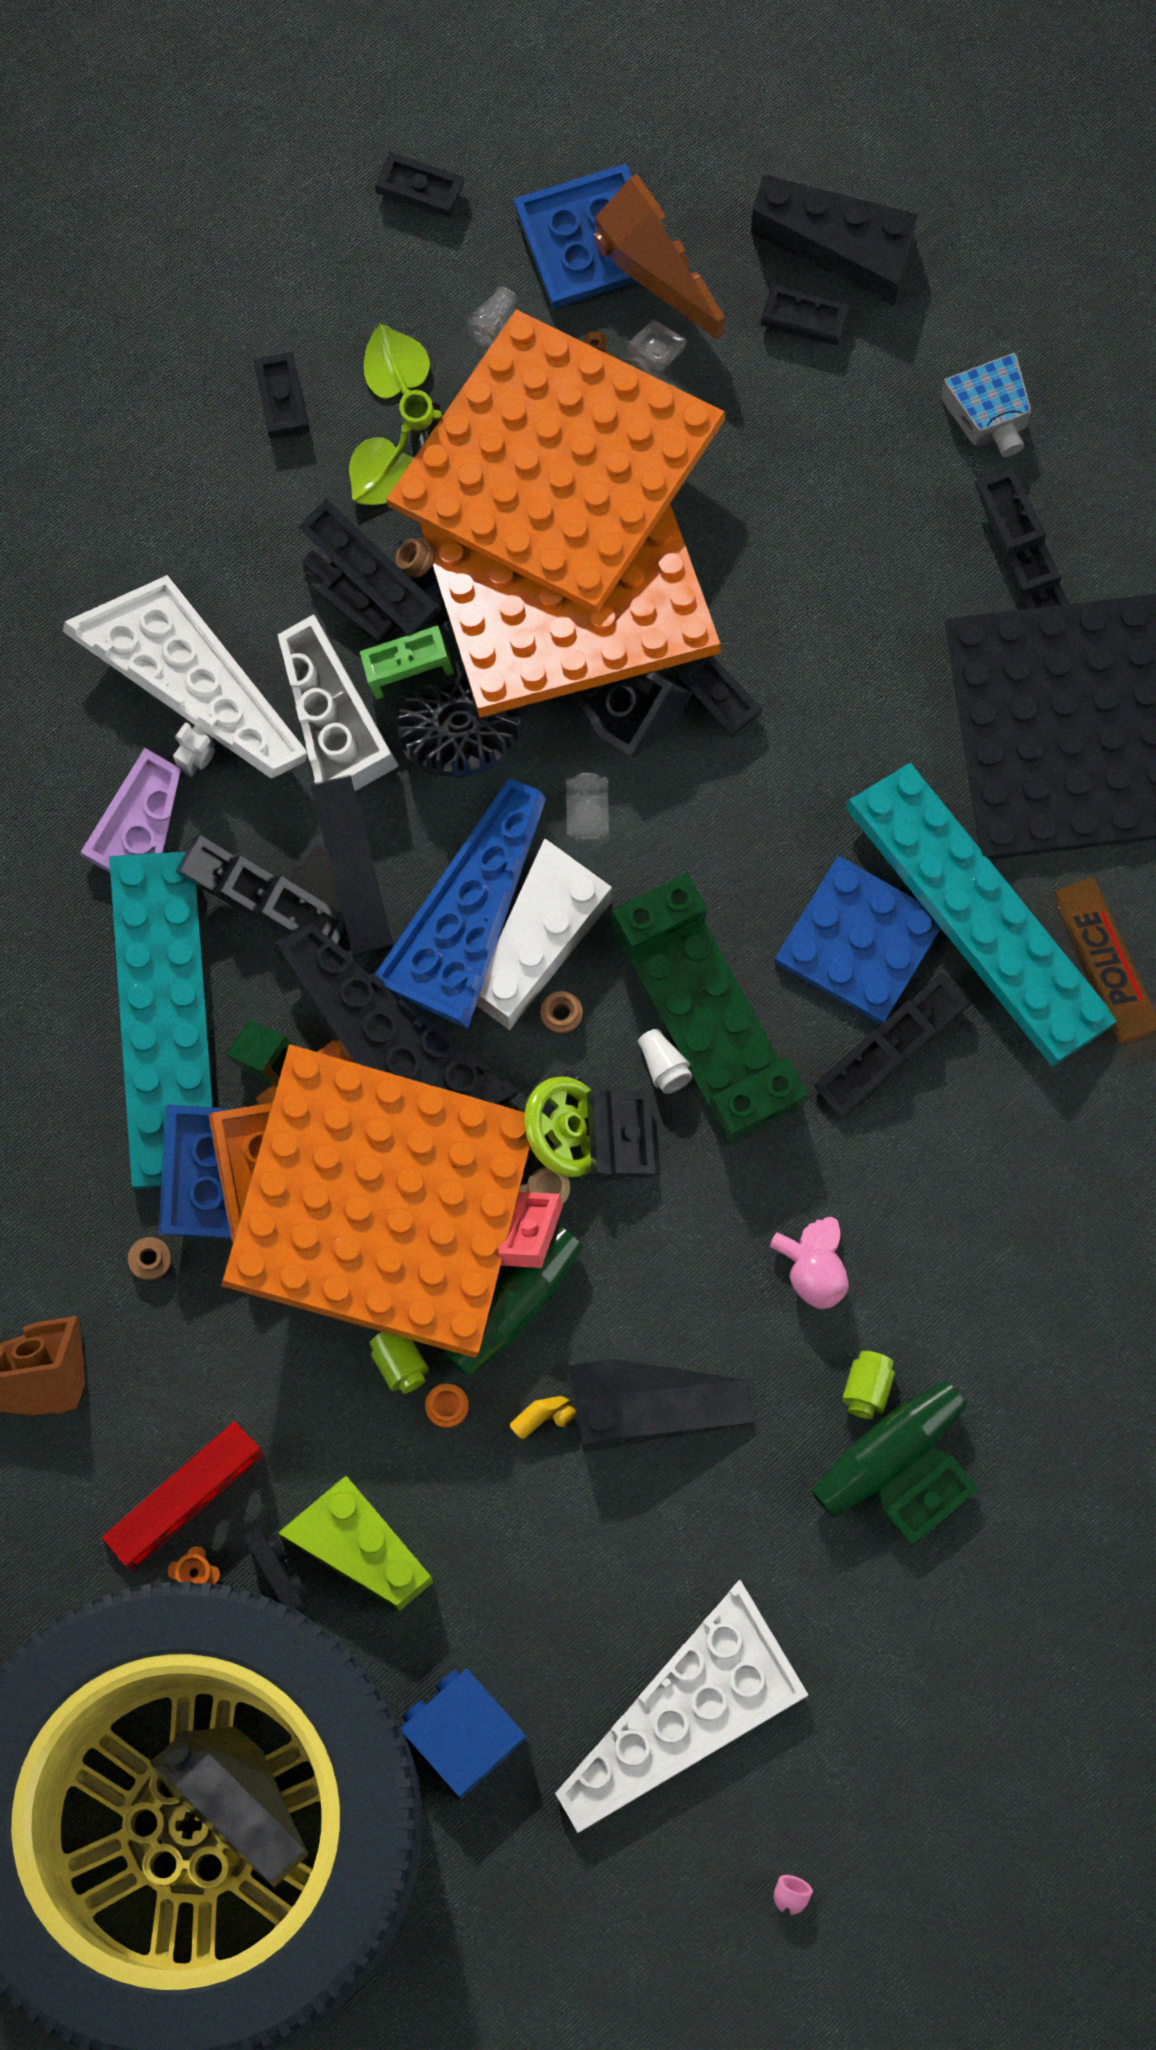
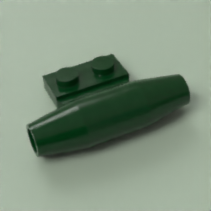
[444,1225,583,1378]
[811,1380,979,1545]

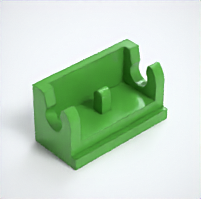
[360,625,455,700]

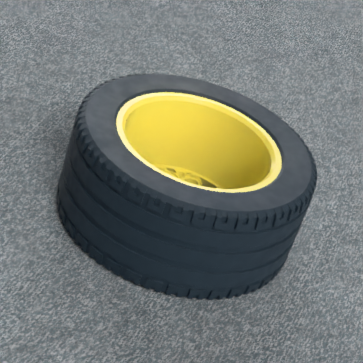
[0,1582,423,2050]

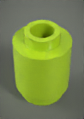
[369,1332,429,1394]
[842,1351,895,1419]

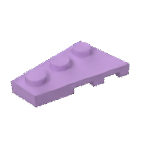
[80,748,181,873]

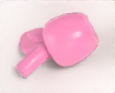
[770,1217,849,1309]

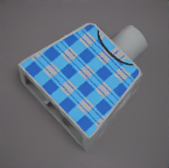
[940,352,1031,457]

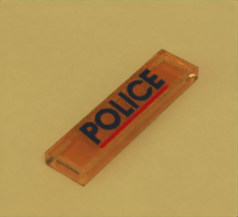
[1054,876,1156,1045]

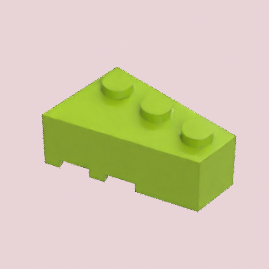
[278,1476,433,1611]

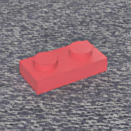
[497,1192,563,1268]

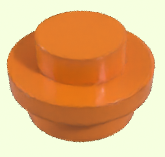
[425,1384,469,1428]

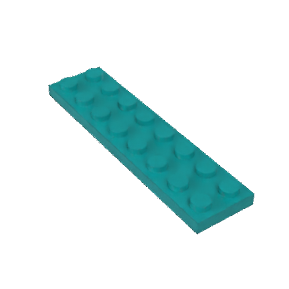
[844,763,1118,1067]
[109,852,212,1190]

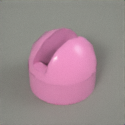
[773,1875,813,1915]

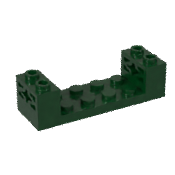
[610,872,808,1146]

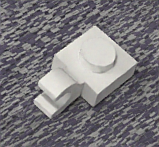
[173,722,215,777]

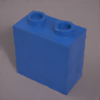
[401,1668,527,1799]

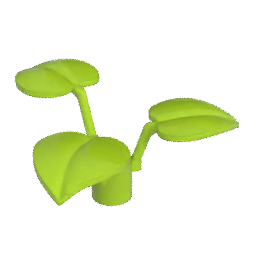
[349,324,443,506]

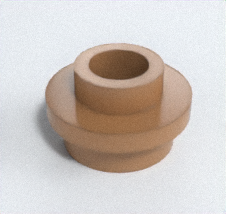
[396,538,434,579]
[540,991,583,1034]
[128,1237,171,1281]

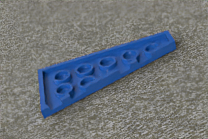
[375,778,546,1029]

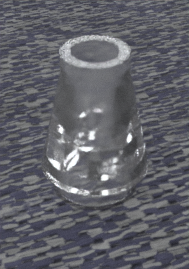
[466,287,518,347]

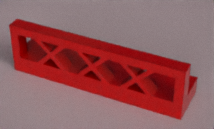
[101,1421,265,1572]

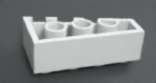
[278,615,399,791]
[476,839,612,1030]

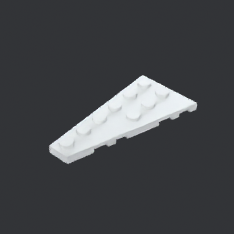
[63,575,307,779]
[555,1580,808,1833]

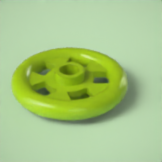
[524,1077,591,1177]

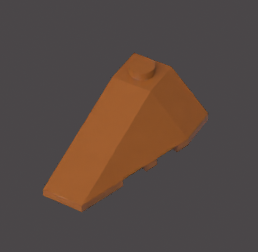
[593,174,725,339]
[0,1316,85,1416]

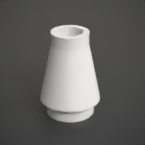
[638,1029,692,1094]

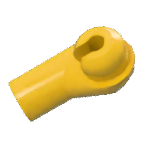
[510,1396,576,1440]

